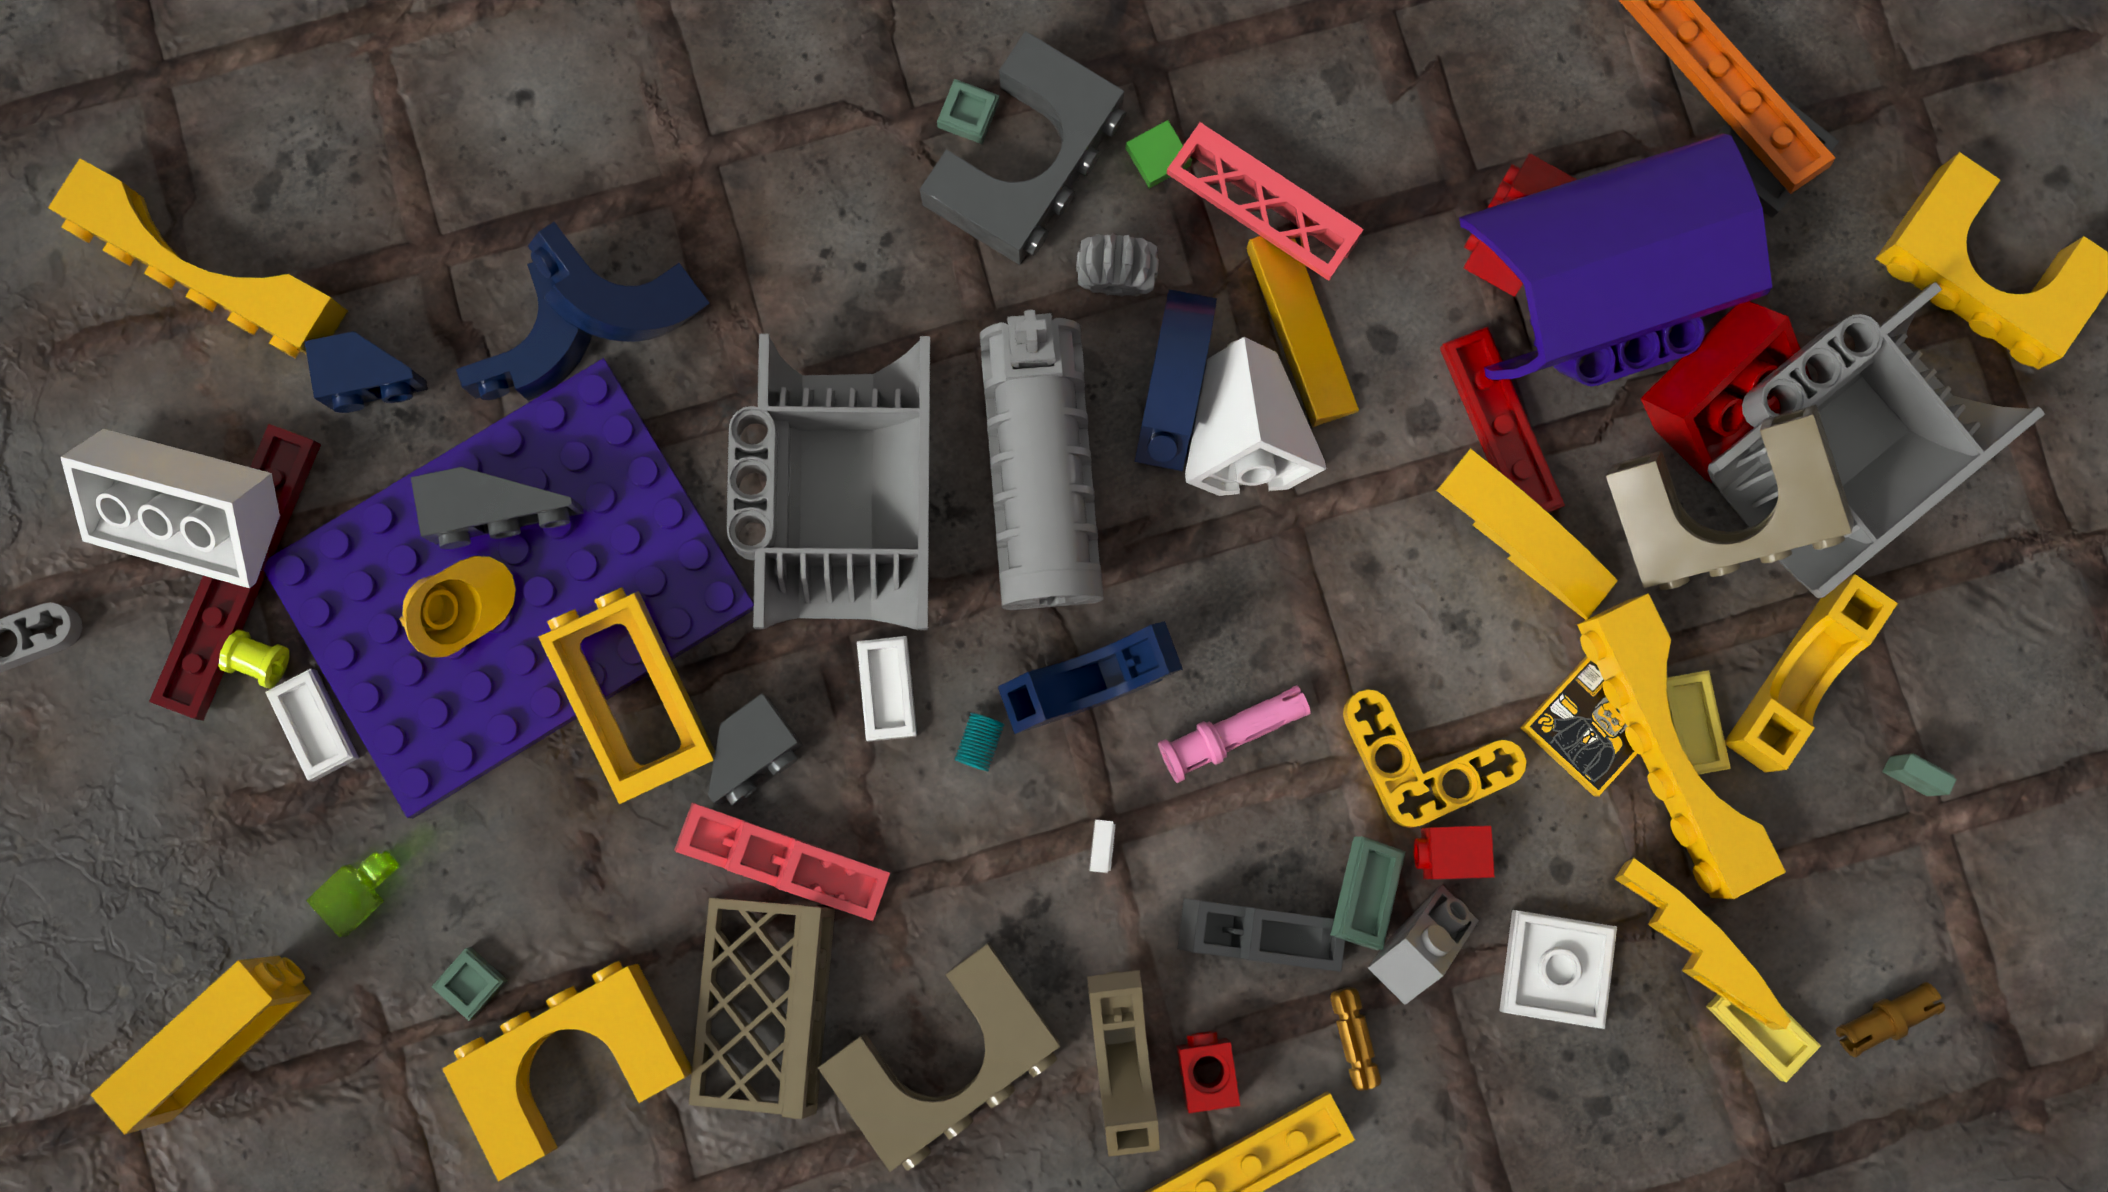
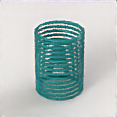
[954,712,1005,772]

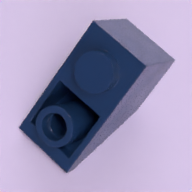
[305,331,428,413]

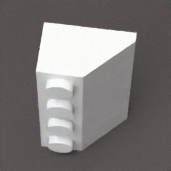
[61,429,280,588]

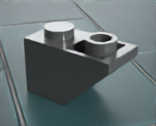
[708,693,804,806]

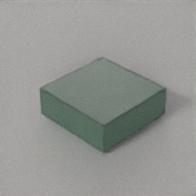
[937,79,1000,144]
[1882,753,1957,796]
[431,947,508,1021]

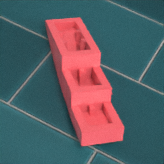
[674,802,890,921]

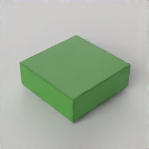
[1125,120,1192,189]

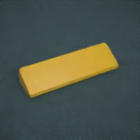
[1246,236,1359,427]

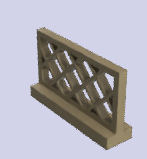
[689,898,835,1119]

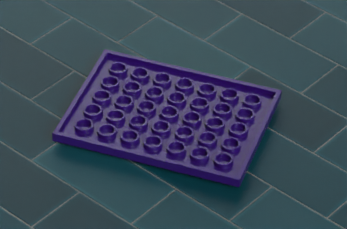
[264,358,754,819]

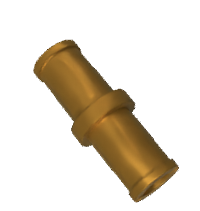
[1836,982,1945,1057]

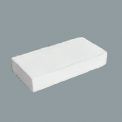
[857,636,917,742]
[265,669,359,781]

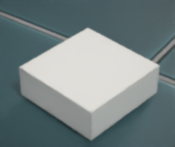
[1089,820,1116,873]

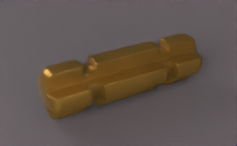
[1330,987,1381,1091]

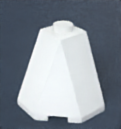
[1185,337,1326,496]

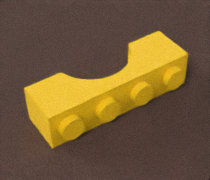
[1725,574,1898,773]

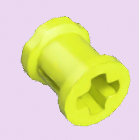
[219,629,290,689]

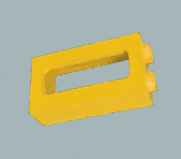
[538,587,715,804]
[90,956,311,1135]

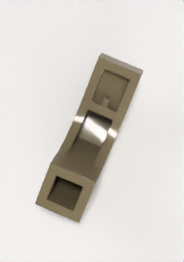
[1087,970,1160,1157]

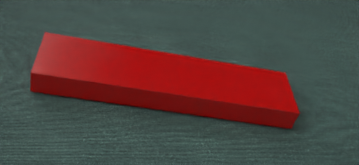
[1440,327,1565,513]

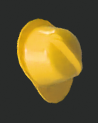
[399,556,516,657]

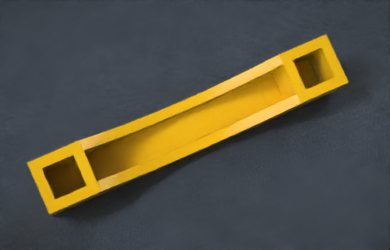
[48,158,348,359]
[1577,593,1786,899]

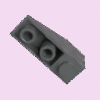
[411,467,584,549]

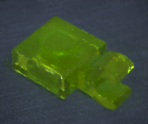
[306,851,400,938]

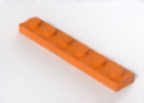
[1619,0,1835,194]

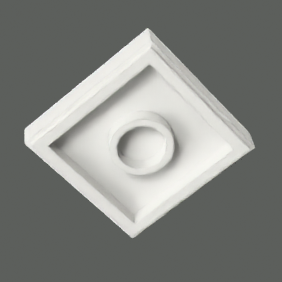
[1499,910,1617,1029]

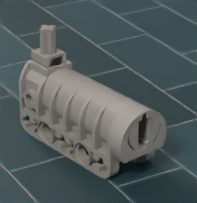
[980,310,1104,610]

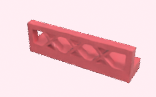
[1166,122,1364,281]

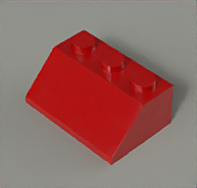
[1640,301,1812,483]

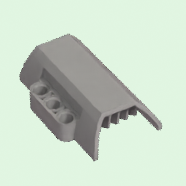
[1708,282,2045,598]
[726,334,930,630]

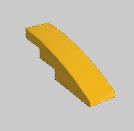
[1436,448,1618,620]
[1614,858,1791,1030]

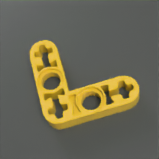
[1343,689,1526,828]

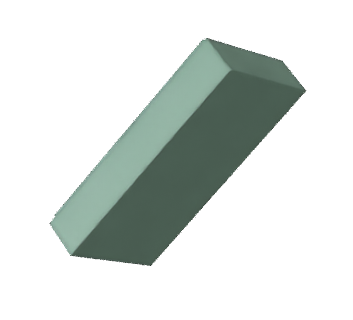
[1330,836,1406,950]

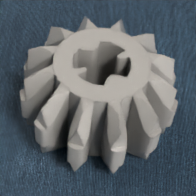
[1076,233,1159,297]

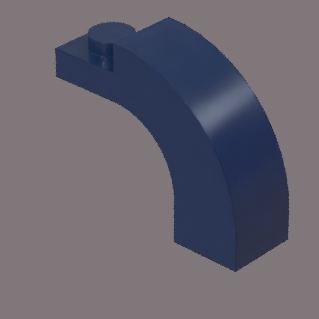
[528,222,709,342]
[456,262,592,401]
[1134,289,1217,471]
[998,621,1183,734]

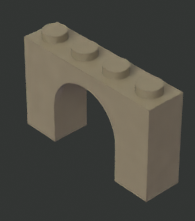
[1606,405,1854,590]
[818,942,1060,1172]

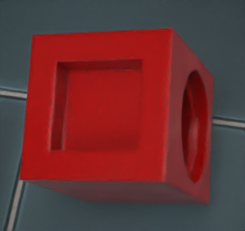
[1414,826,1495,879]
[1176,1031,1241,1113]

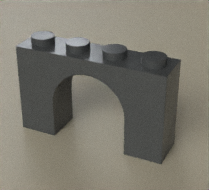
[920,31,1126,265]

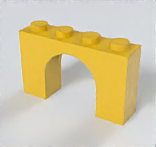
[1875,152,2108,370]
[442,961,692,1181]

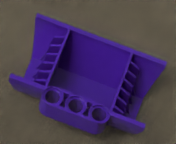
[1459,134,1772,386]

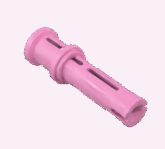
[1158,685,1311,783]

